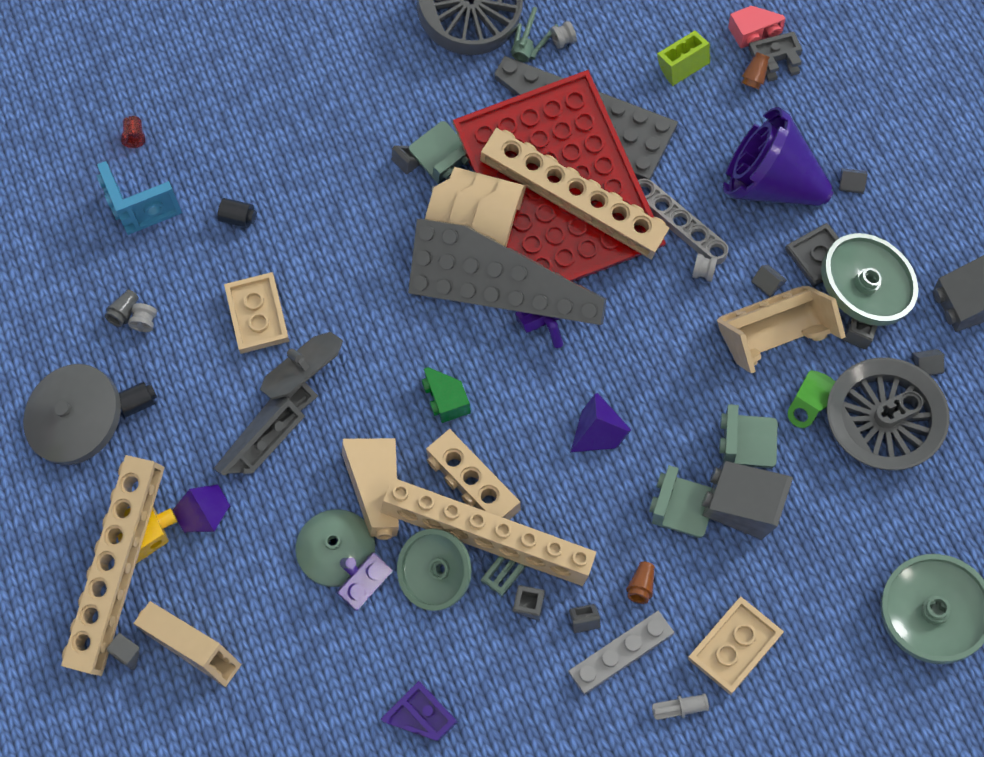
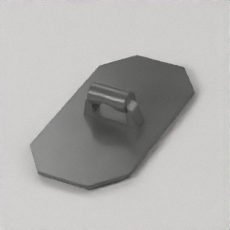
[260,332,343,400]

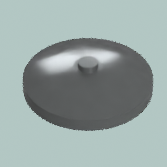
[23,364,121,465]

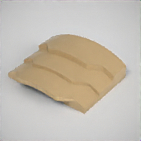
[425,167,526,247]

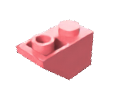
[728,6,785,49]

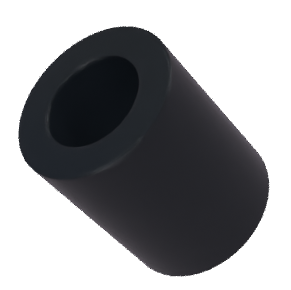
[217,198,257,228]
[119,381,157,417]

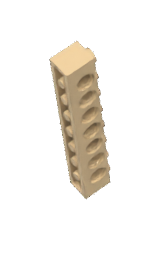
[480,128,670,260]
[61,455,165,676]
[381,477,596,586]

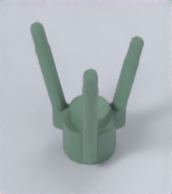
[511,7,558,63]

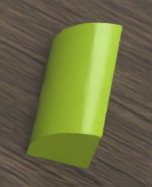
[657,30,710,86]

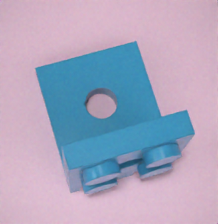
[96,161,182,235]

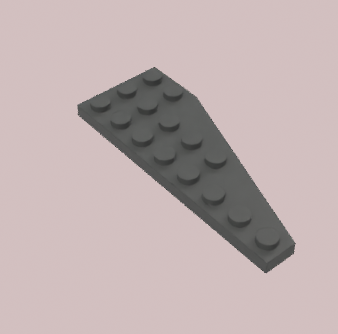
[494,56,678,181]
[408,218,607,325]

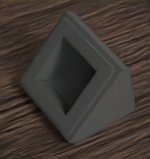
[391,145,420,175]
[839,168,868,194]
[751,264,787,297]
[912,349,944,376]
[569,604,601,634]

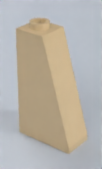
[342,438,399,540]
[133,601,242,687]

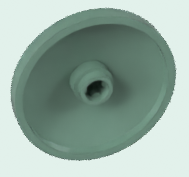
[821,233,918,326]
[881,554,984,664]

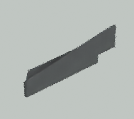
[214,382,318,475]

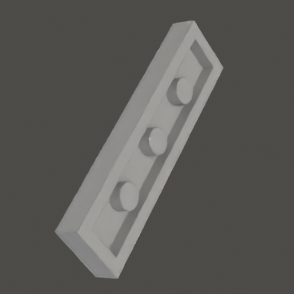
[568,610,674,696]

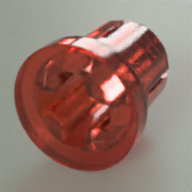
[121,116,145,148]

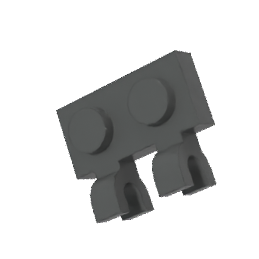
[749,31,802,82]

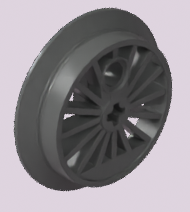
[827,358,950,470]

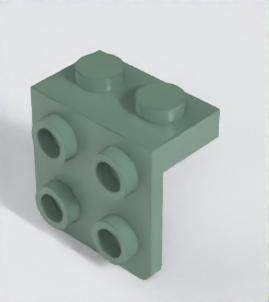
[409,121,469,184]
[719,404,778,468]
[649,465,712,538]

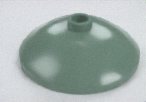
[296,509,375,587]
[397,529,471,611]

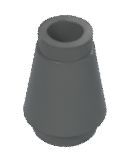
[105,290,139,327]

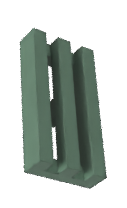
[481,556,526,597]

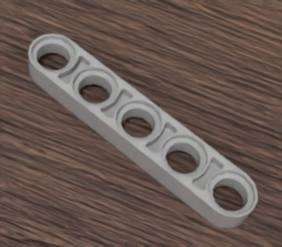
[638,179,728,265]

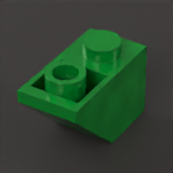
[421,367,471,423]

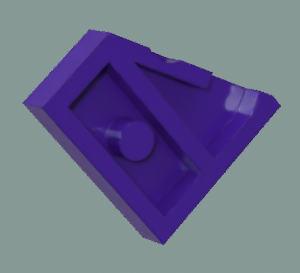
[381,681,458,742]

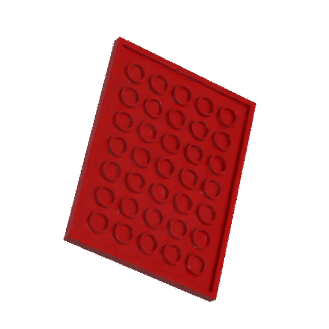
[453,70,666,282]

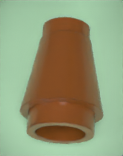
[741,52,769,90]
[626,561,655,604]

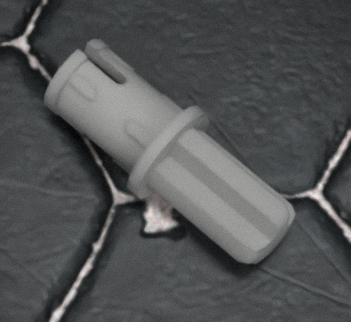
[652,693,709,720]

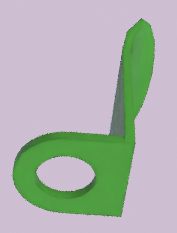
[788,370,835,428]

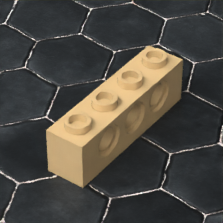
[426,429,521,520]

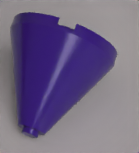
[723,107,833,206]

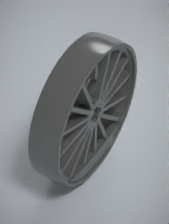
[417,0,523,55]

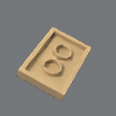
[224,272,290,354]
[688,596,784,695]

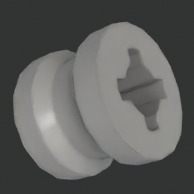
[550,21,577,49]
[692,253,718,282]
[128,303,157,332]

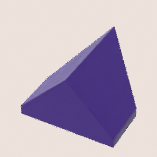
[570,393,631,453]
[173,484,231,533]

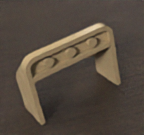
[717,286,846,373]

